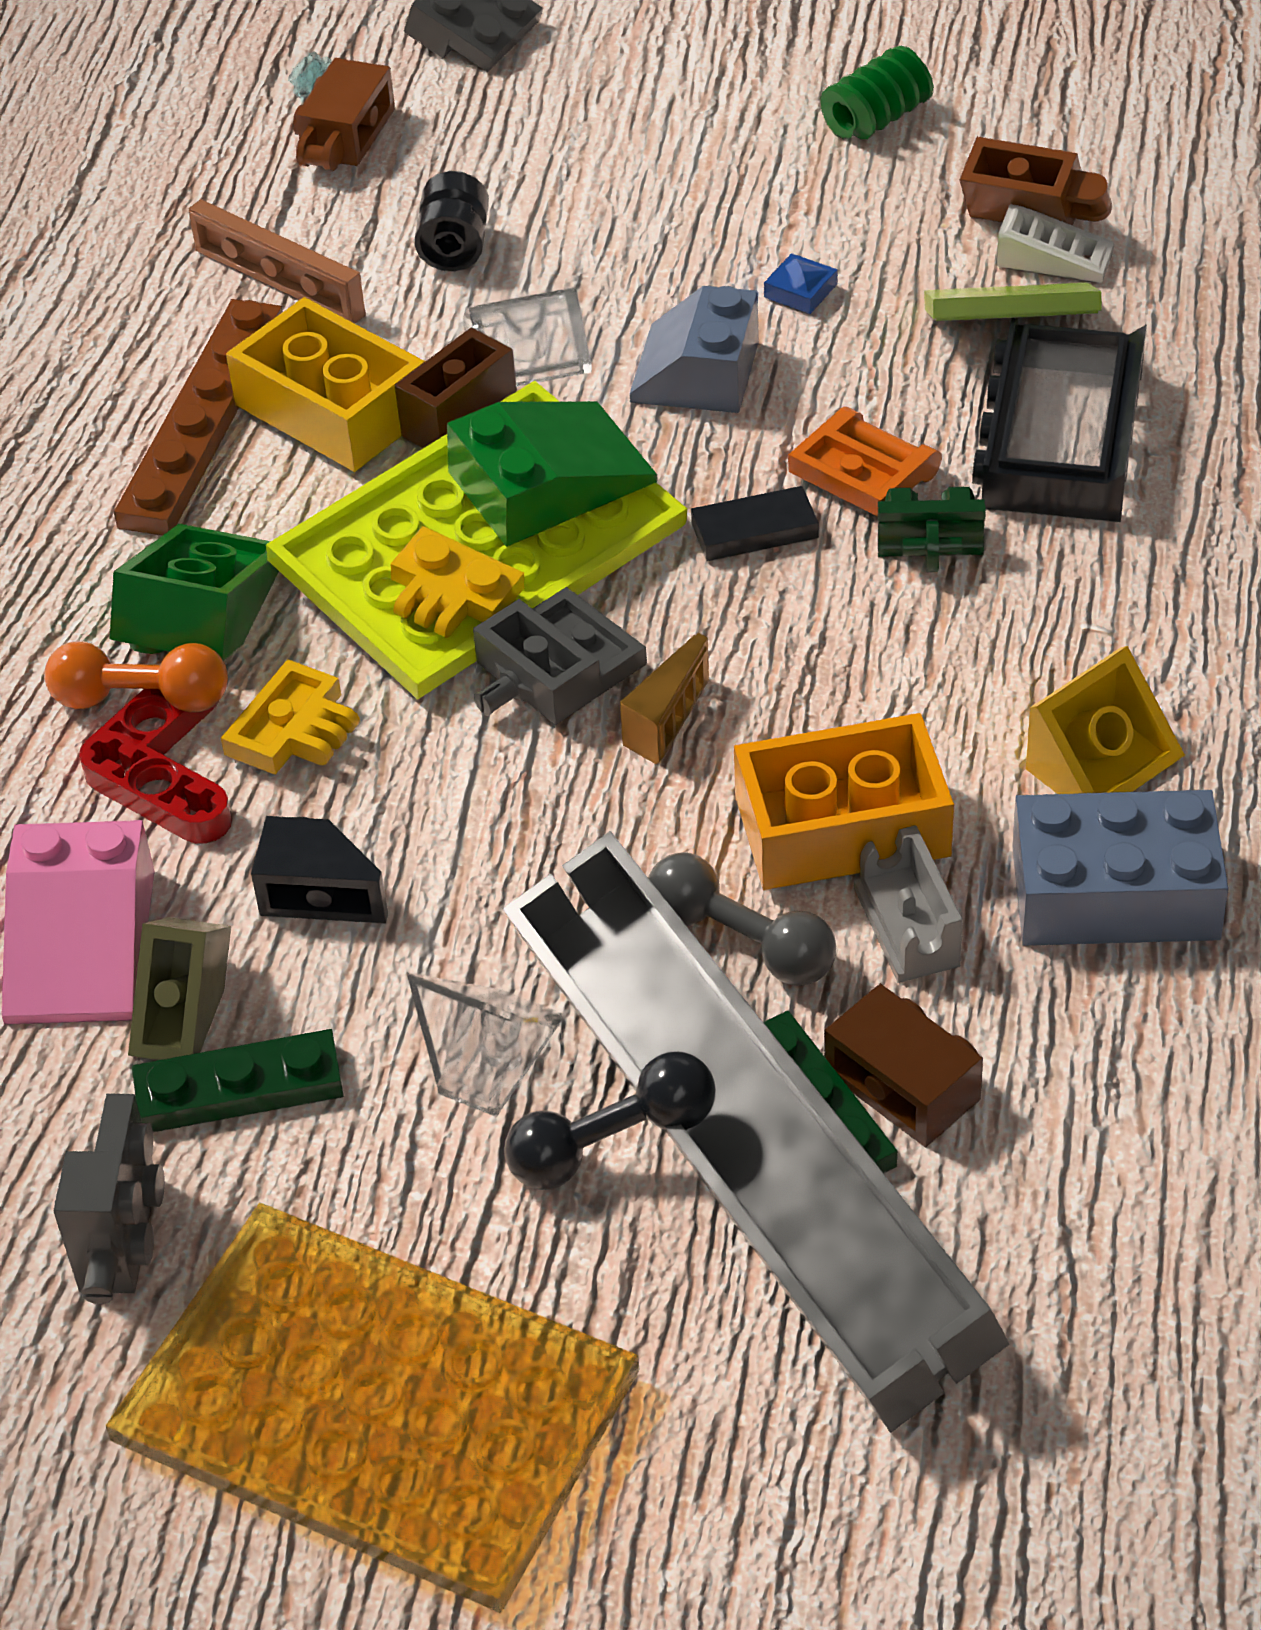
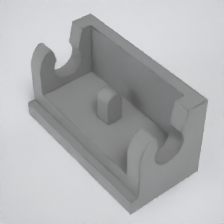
[854,825,962,983]

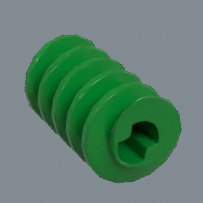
[820,45,934,140]

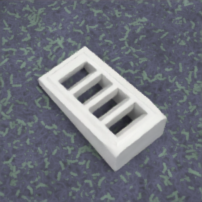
[997,204,1114,283]

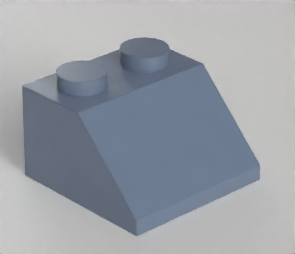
[629,286,759,413]

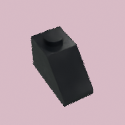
[251,816,388,924]

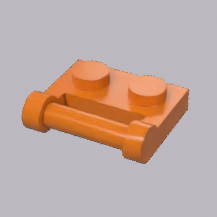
[788,406,942,517]

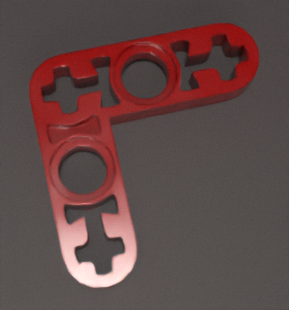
[79,689,232,844]

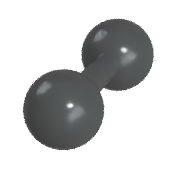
[648,852,836,986]

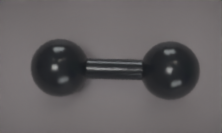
[504,1051,716,1190]

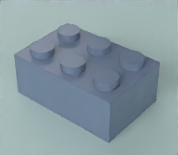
[1012,790,1228,946]

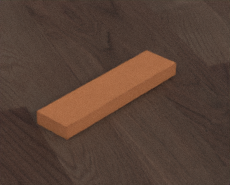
[188,199,366,324]

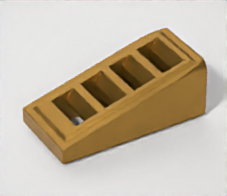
[620,632,709,764]

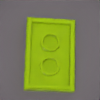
[924,282,1102,321]

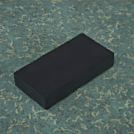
[691,486,819,562]

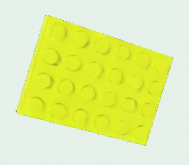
[266,380,687,700]

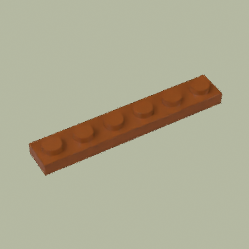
[114,299,283,536]

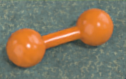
[44,641,228,712]

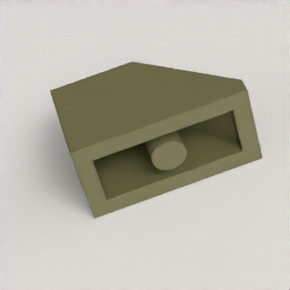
[128,917,231,1060]

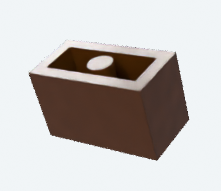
[395,327,517,448]
[824,983,983,1148]

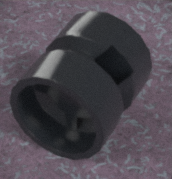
[415,171,489,272]

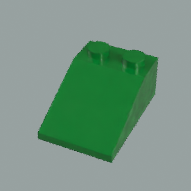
[447,401,657,547]
[109,523,279,661]

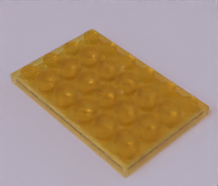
[105,1202,640,1613]

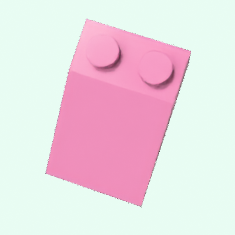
[2,820,155,1024]

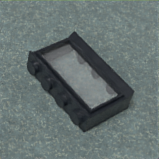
[972,318,1147,522]

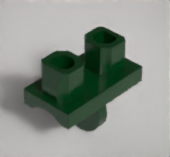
[877,487,986,572]

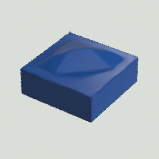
[764,253,838,314]

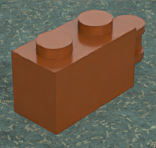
[293,57,395,171]
[959,136,1112,226]

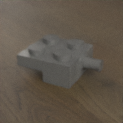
[403,0,544,72]
[473,587,647,725]
[53,1093,165,1304]

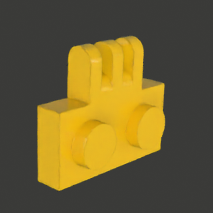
[391,526,524,638]
[221,659,360,775]

